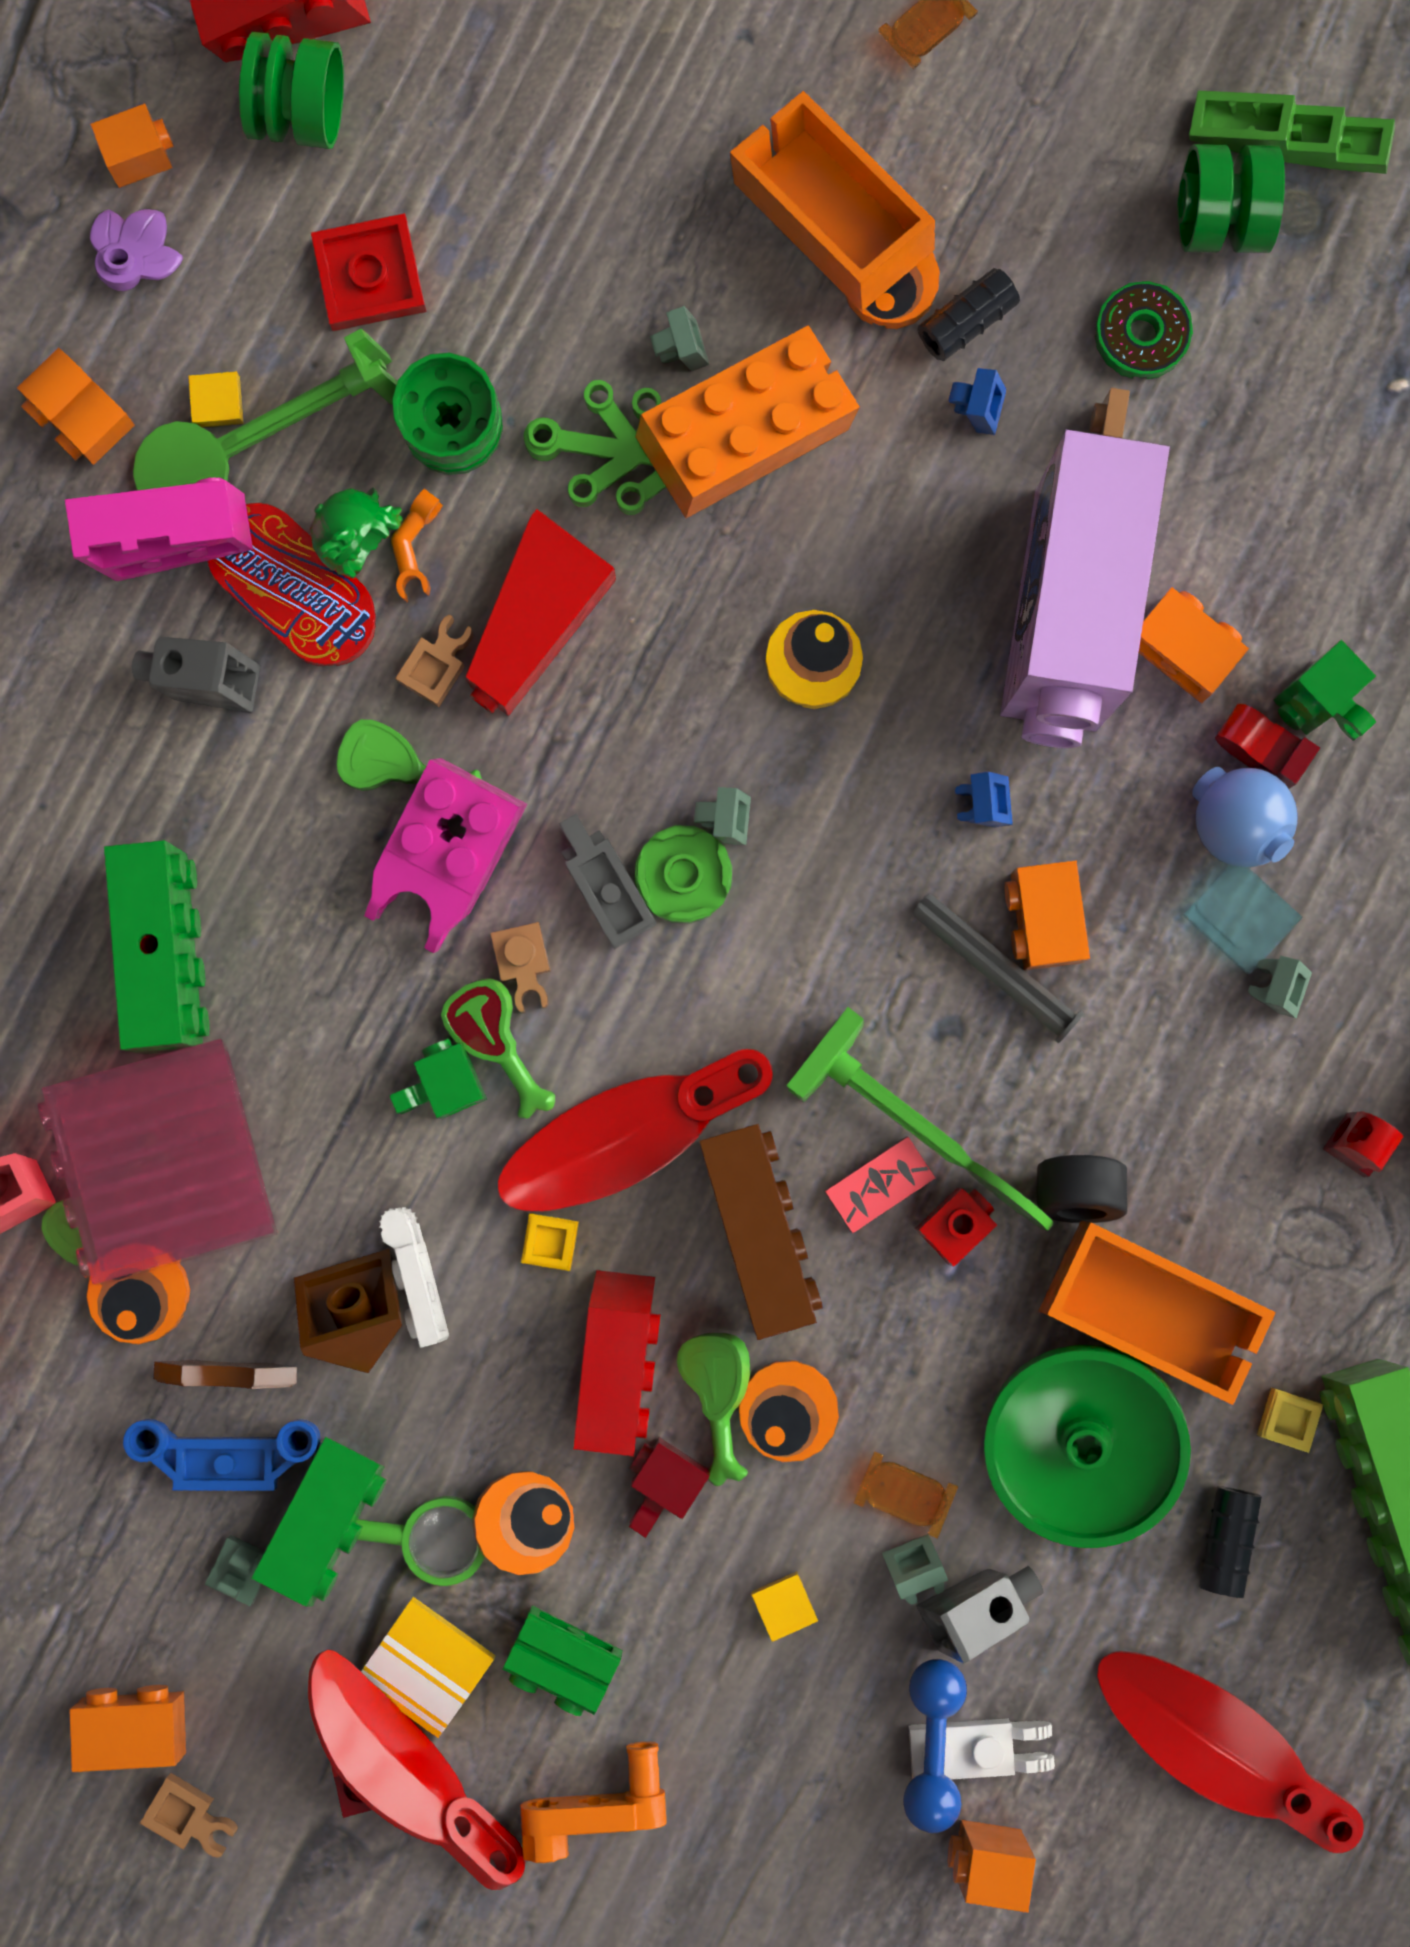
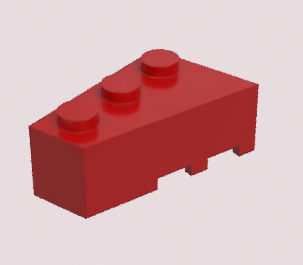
[190,0,371,63]
[573,1270,661,1457]

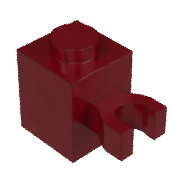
[628,1437,710,1538]

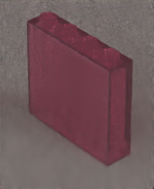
[38,1039,278,1285]

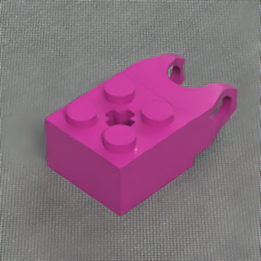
[364,758,528,953]

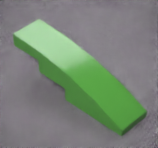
[1189,90,1395,174]

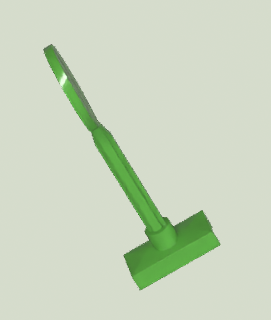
[133,328,398,490]
[787,1007,1054,1231]

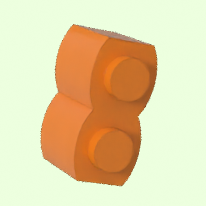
[17,348,135,465]

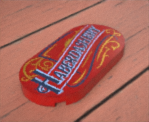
[207,503,376,667]

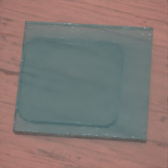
[1183,865,1303,975]

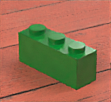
[251,1437,387,1607]

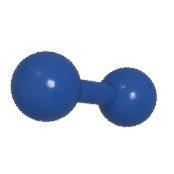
[903,1659,967,1833]

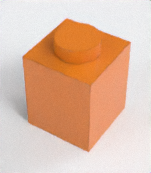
[90,103,174,188]

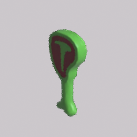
[441,978,555,1119]

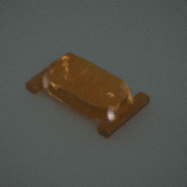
[878,0,978,70]
[853,1451,958,1539]

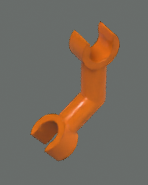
[391,488,443,602]

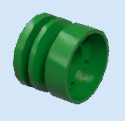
[239,32,344,149]
[392,352,503,475]

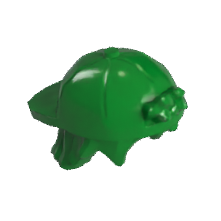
[310,488,403,578]

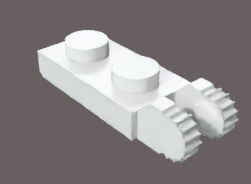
[379,1207,449,1348]
[908,1718,1055,1779]

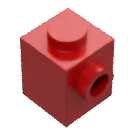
[914,1188,997,1267]

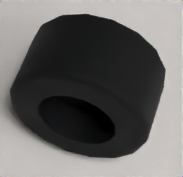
[1037,1155,1127,1223]

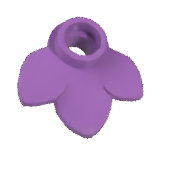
[90,209,183,291]

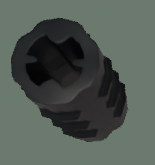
[917,268,1020,361]
[1199,1486,1262,1598]

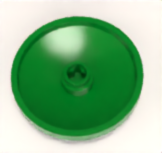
[984,1345,1191,1548]

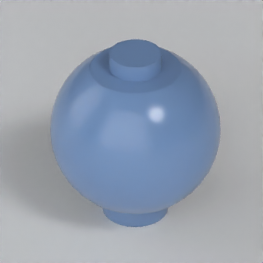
[1192,767,1298,868]

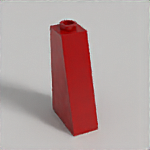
[466,509,616,716]

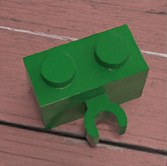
[1273,639,1376,741]

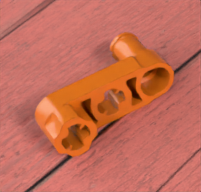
[520,1742,667,1863]

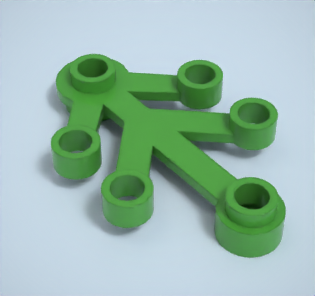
[524,380,666,515]

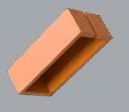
[730,91,935,311]
[635,325,860,519]
[1039,1221,1276,1405]

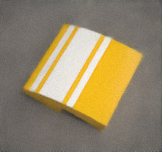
[361,1597,496,1738]

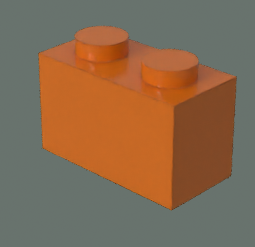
[1138,587,1249,704]
[1005,860,1090,971]
[70,1685,186,1772]
[947,1820,1036,1913]

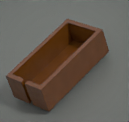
[699,1123,823,1340]

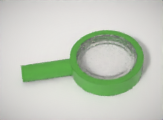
[356,1496,485,1586]

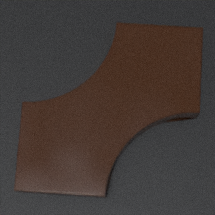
[153,1360,297,1389]

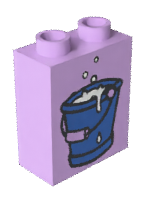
[1000,430,1170,748]

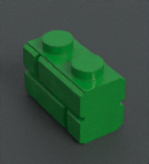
[502,1605,623,1716]

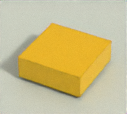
[188,371,244,428]
[521,1213,579,1271]
[751,1571,818,1642]

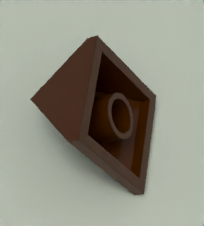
[294,1249,402,1373]

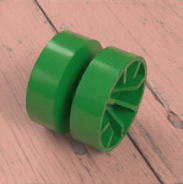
[1177,144,1285,253]

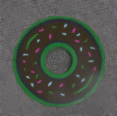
[1095,281,1193,380]

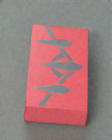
[824,1137,935,1233]

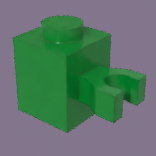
[389,1039,487,1119]

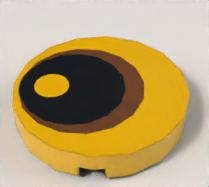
[765,610,863,709]

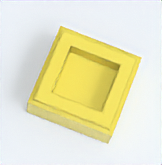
[1257,1387,1323,1453]

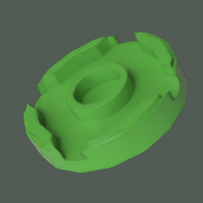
[635,825,732,924]

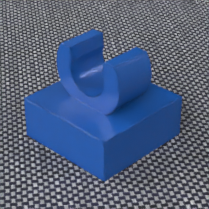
[948,368,1007,435]
[955,771,1013,828]

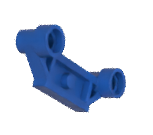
[123,1419,320,1491]

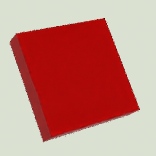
[311,213,427,331]

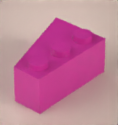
[65,477,253,582]

